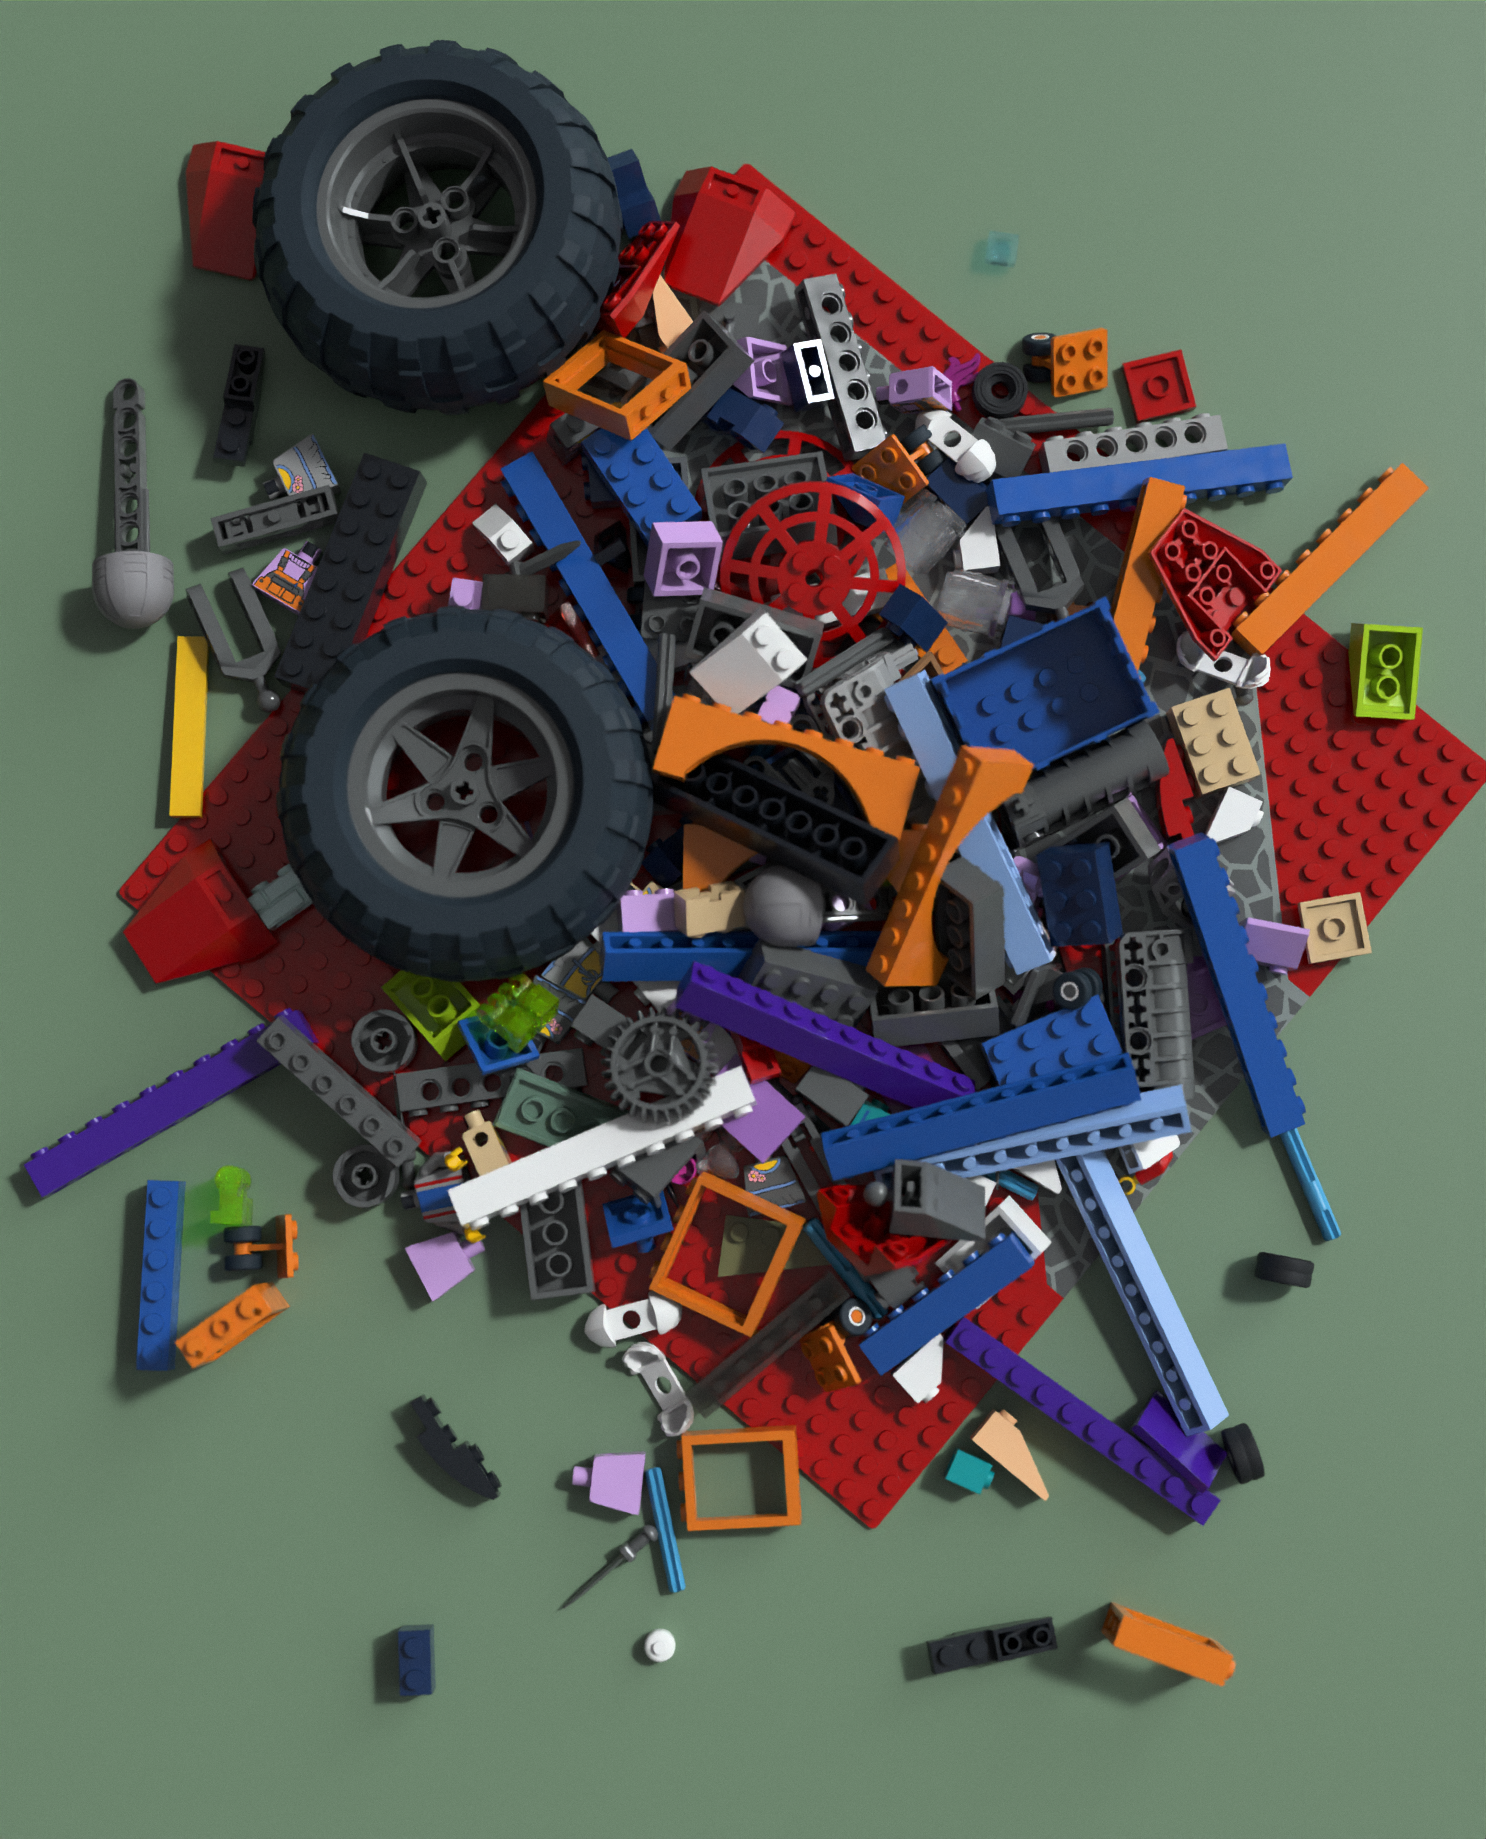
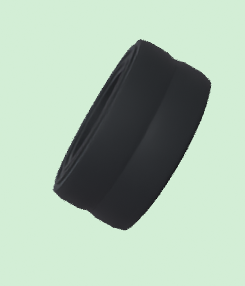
[972,362,1028,419]
[1255,1252,1314,1288]
[1221,1423,1265,1484]

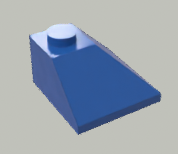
[826,473,905,535]
[457,1005,540,1075]

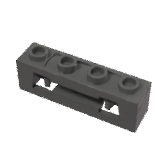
[210,485,339,555]
[782,1101,847,1217]

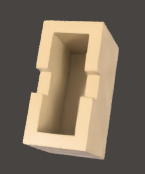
[674,881,745,938]

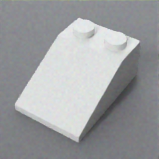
[689,608,807,714]
[935,1196,1052,1309]

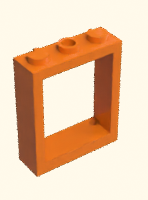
[543,330,691,441]
[175,1282,290,1369]
[676,1425,802,1531]
[1101,1602,1235,1687]

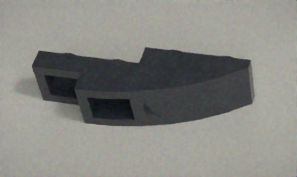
[213,344,265,467]
[410,1394,502,1500]
[926,1616,1058,1675]

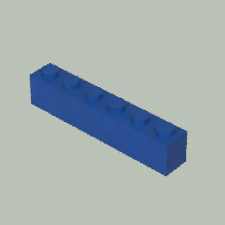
[136,1180,186,1371]
[858,1231,1035,1376]

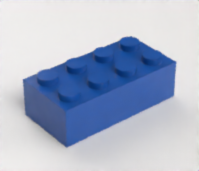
[581,428,702,547]
[979,994,1123,1087]

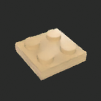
[1297,892,1372,964]

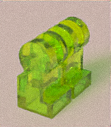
[476,973,559,1054]
[210,1165,253,1225]

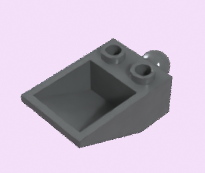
[864,1159,985,1242]

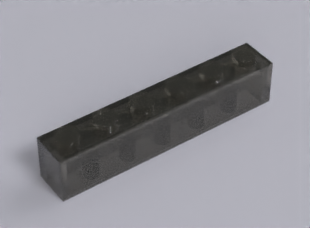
[684,1270,850,1419]

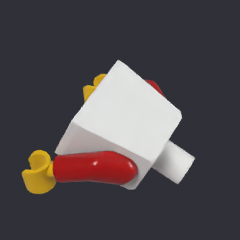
[1118,1135,1180,1195]

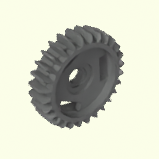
[601,1007,719,1125]

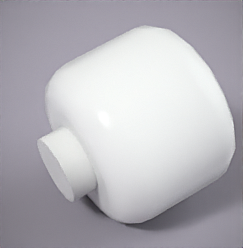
[644,1628,676,1662]

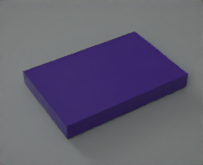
[1131,1390,1227,1494]

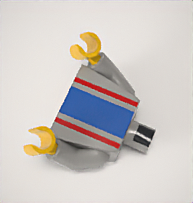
[401,1147,486,1243]

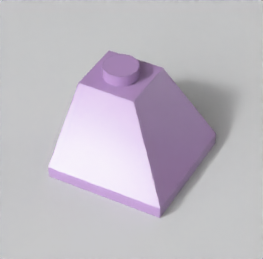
[733,336,793,406]

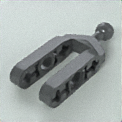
[995,516,1084,621]
[185,567,281,713]

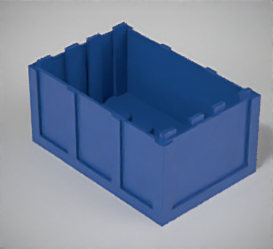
[930,597,1160,772]

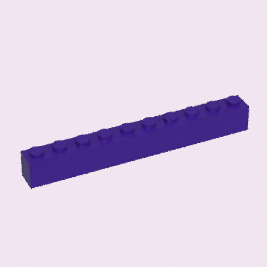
[675,961,975,1108]
[24,1008,319,1197]
[943,1317,1221,1526]

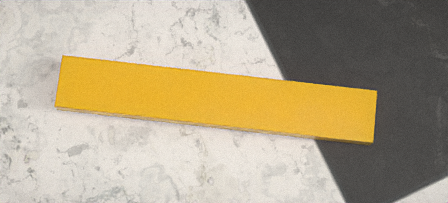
[169,636,209,818]

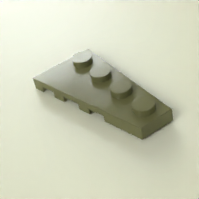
[718,1215,830,1277]

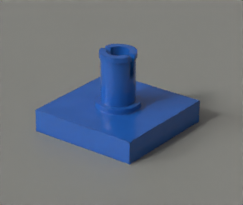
[602,1190,674,1253]

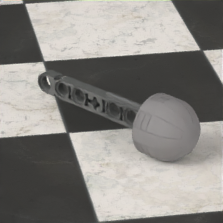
[92,378,174,629]
[743,865,934,947]

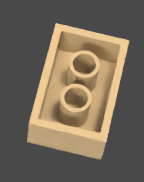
[1166,688,1261,799]

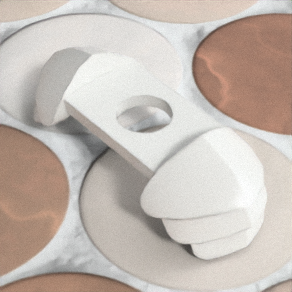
[915,409,996,483]
[1176,631,1271,689]
[584,1290,682,1348]
[622,1342,694,1436]

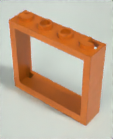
[649,1171,806,1337]

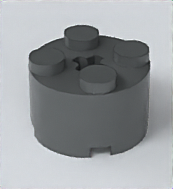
[351,1009,418,1074]
[333,1145,400,1208]
[855,1265,926,1309]

